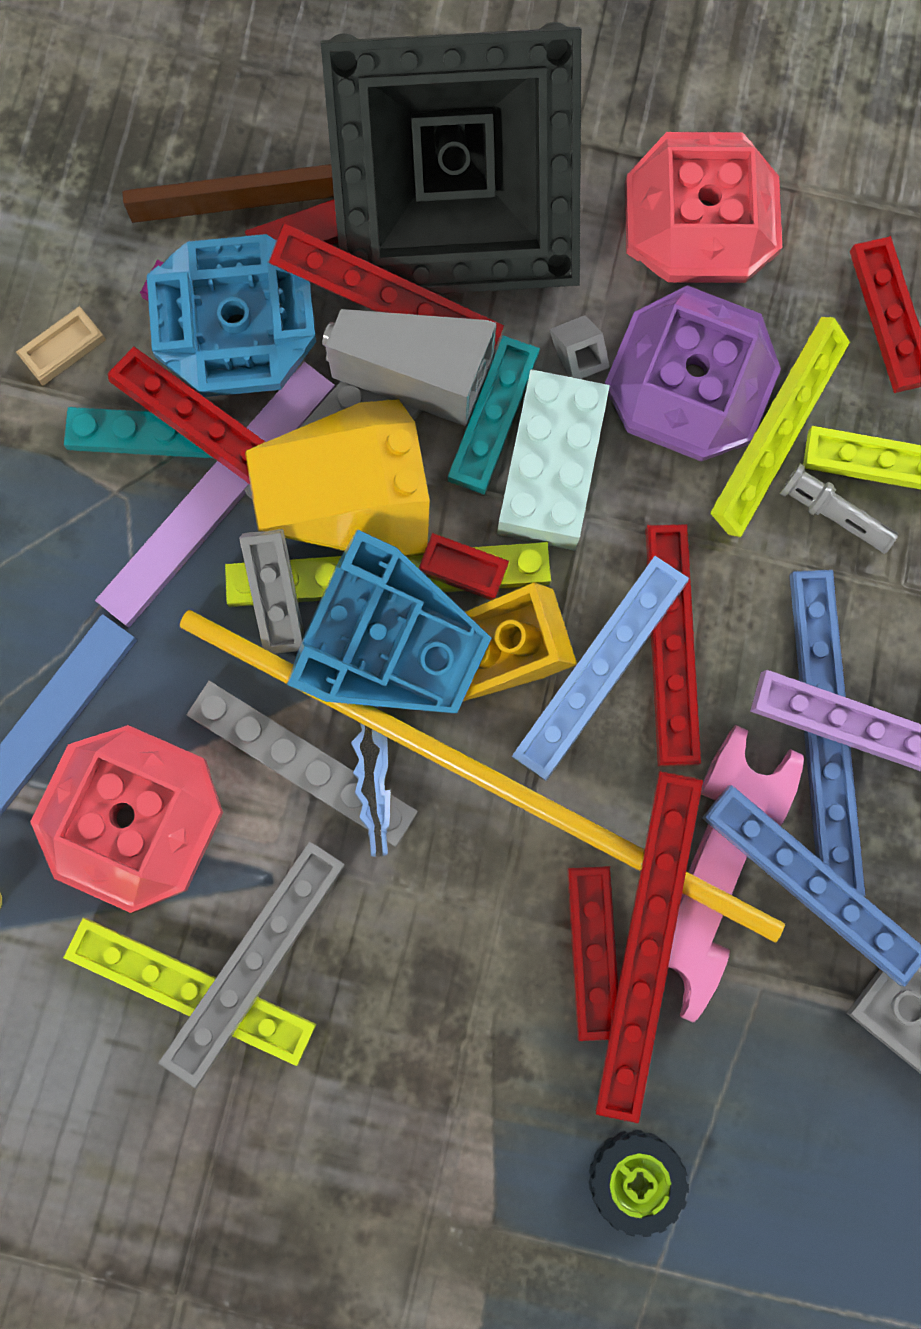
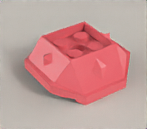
[625,132,782,283]
[30,725,223,913]

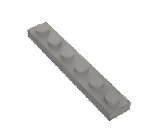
[186,681,418,847]
[158,841,345,1089]

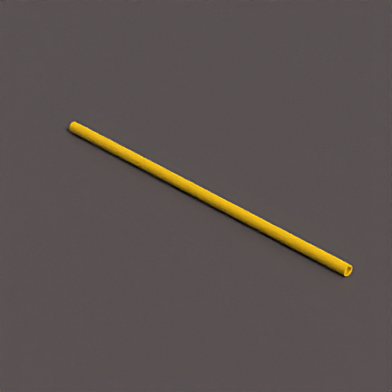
[180,610,785,943]

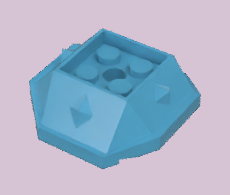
[147,234,316,397]

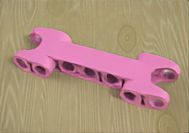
[668,725,804,1022]

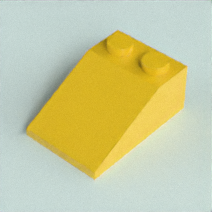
[463,582,577,701]

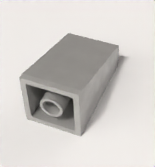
[322,309,496,426]

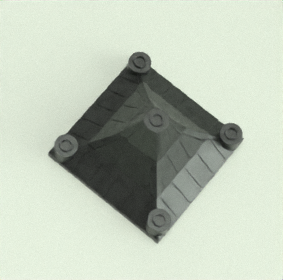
[321,22,582,299]

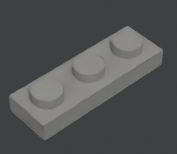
[239,529,305,654]

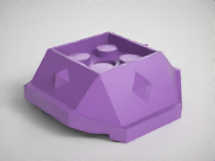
[605,285,781,461]

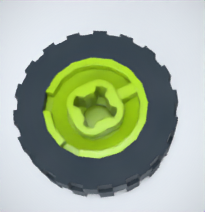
[588,1130,689,1237]

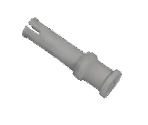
[779,463,898,554]

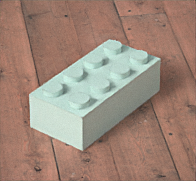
[497,369,610,551]

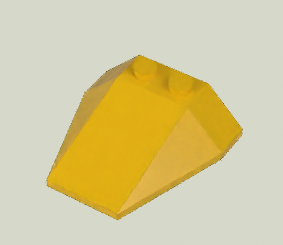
[245,399,430,557]

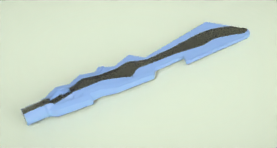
[351,706,390,857]

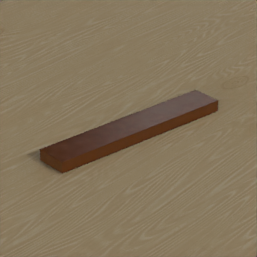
[122,164,334,223]

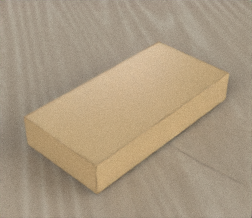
[16,306,106,386]

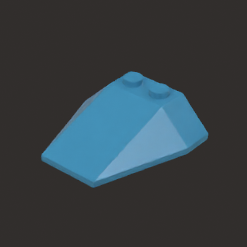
[287,529,492,713]

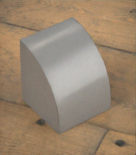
[550,315,610,379]

